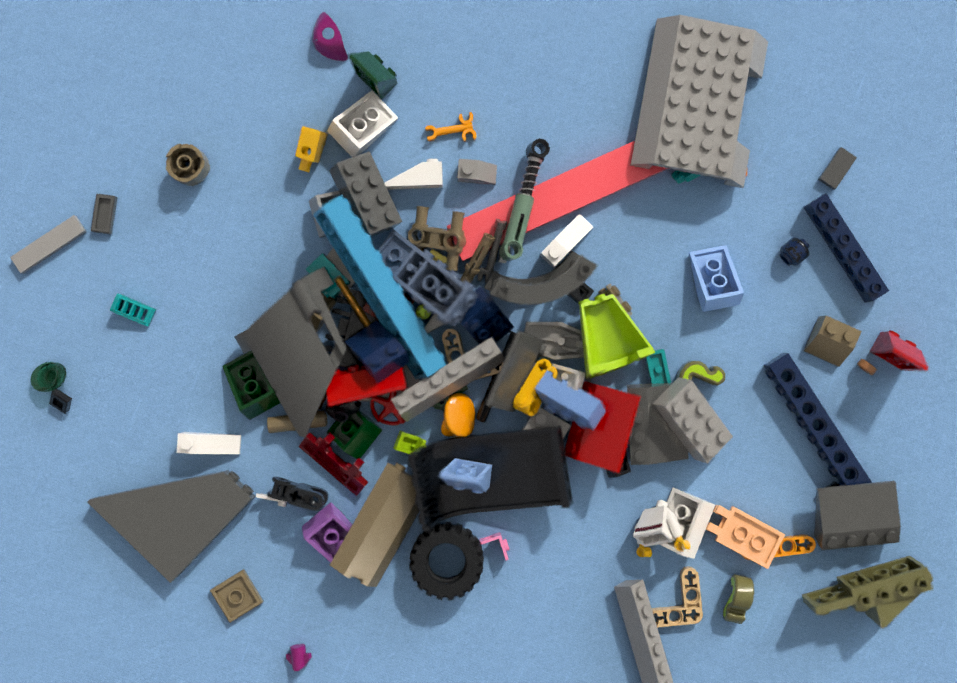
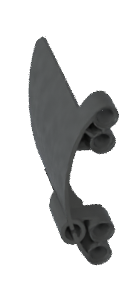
[234,267,346,438]

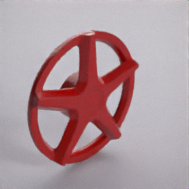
[370,389,405,426]

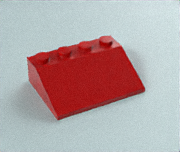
[565,381,641,473]

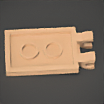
[706,505,785,569]

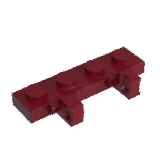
[298,432,368,496]

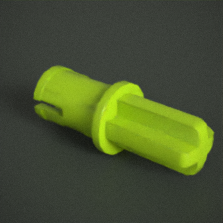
[416,304,431,319]

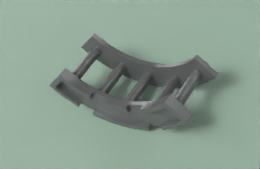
[484,250,598,304]

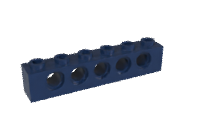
[803,193,889,302]

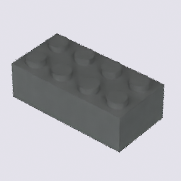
[329,151,402,237]

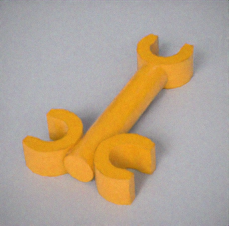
[425,112,476,142]

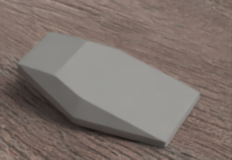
[524,322,584,360]

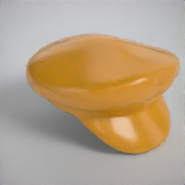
[441,393,475,437]

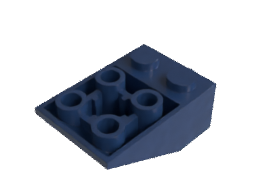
[460,286,514,345]

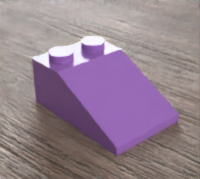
[302,502,352,563]

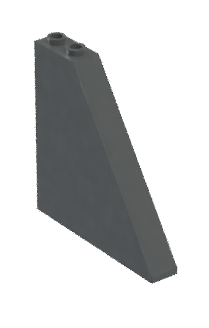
[87,470,255,583]

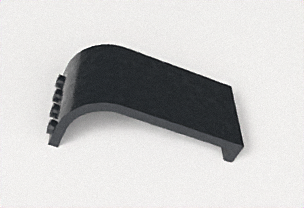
[408,426,573,531]

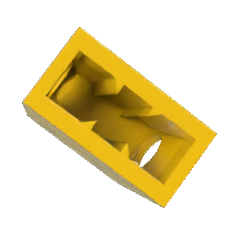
[295,126,328,172]

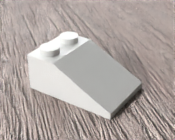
[327,90,398,157]

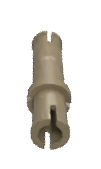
[460,233,495,284]

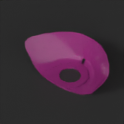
[312,12,348,61]

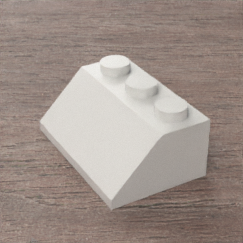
[659,488,715,559]

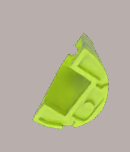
[578,294,655,379]

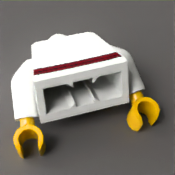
[633,500,690,557]

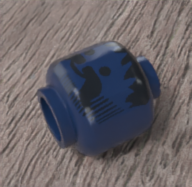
[780,238,809,266]

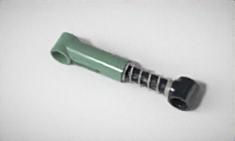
[499,138,550,261]

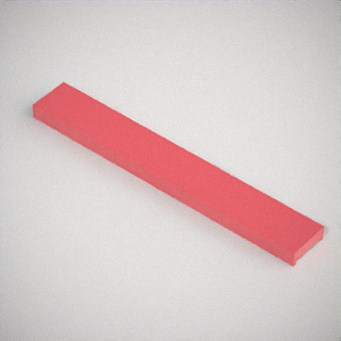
[447,141,669,262]

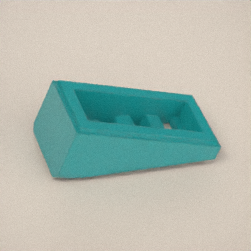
[110,293,157,327]

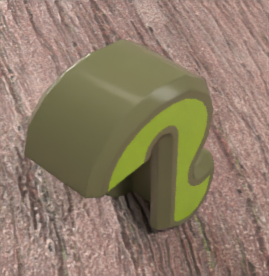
[676,361,726,386]
[723,574,754,624]

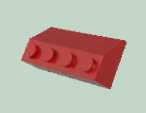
[326,365,407,406]

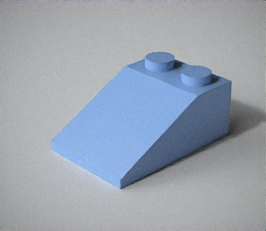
[689,245,744,312]
[440,458,492,494]

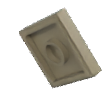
[210,569,264,623]

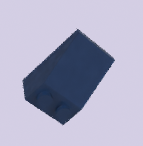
[345,320,410,384]

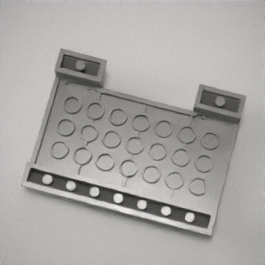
[630,15,768,188]

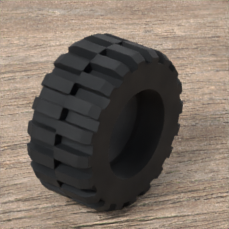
[409,522,484,600]

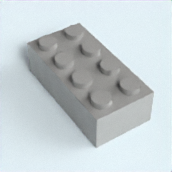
[652,377,733,464]

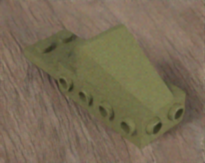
[802,556,933,628]

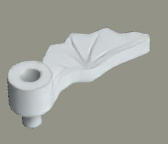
[256,493,287,507]

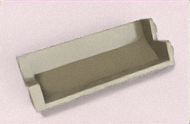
[330,462,419,587]

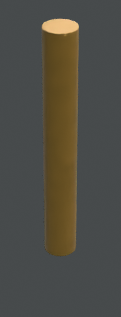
[334,276,371,327]

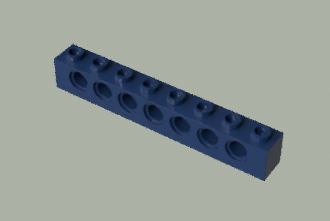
[764,353,872,486]

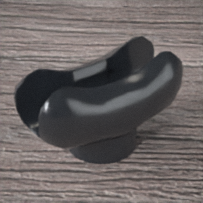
[326,401,362,422]

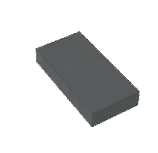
[818,147,857,190]
[91,193,118,235]

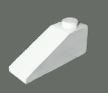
[385,159,443,190]
[540,214,593,268]
[177,432,241,454]

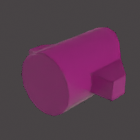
[286,644,312,671]

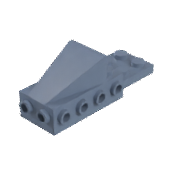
[378,229,478,327]

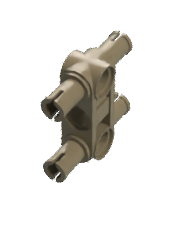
[408,206,466,271]

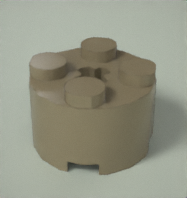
[166,144,210,186]

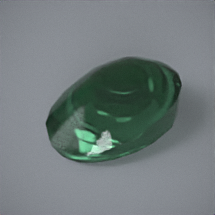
[30,362,66,392]

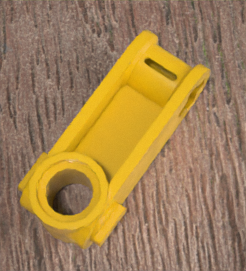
[513,359,558,416]

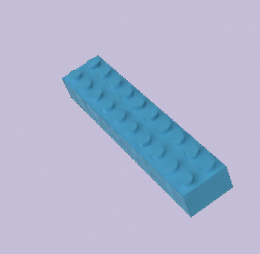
[313,195,446,380]

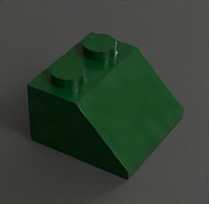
[326,410,382,459]

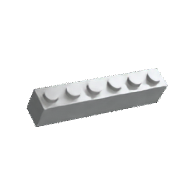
[391,337,505,422]
[614,580,673,683]

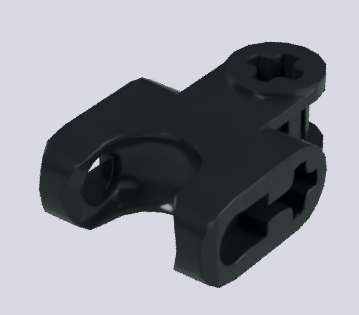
[268,476,328,511]

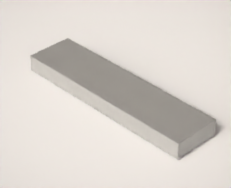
[10,215,87,274]

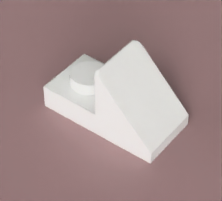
[550,364,586,391]

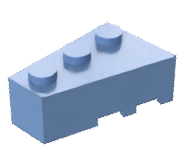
[534,370,606,430]

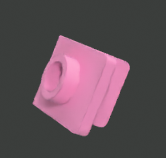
[480,532,510,561]

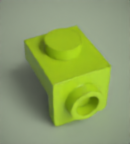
[393,430,426,454]

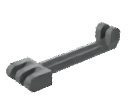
[477,218,507,283]

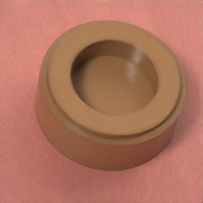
[857,358,877,376]

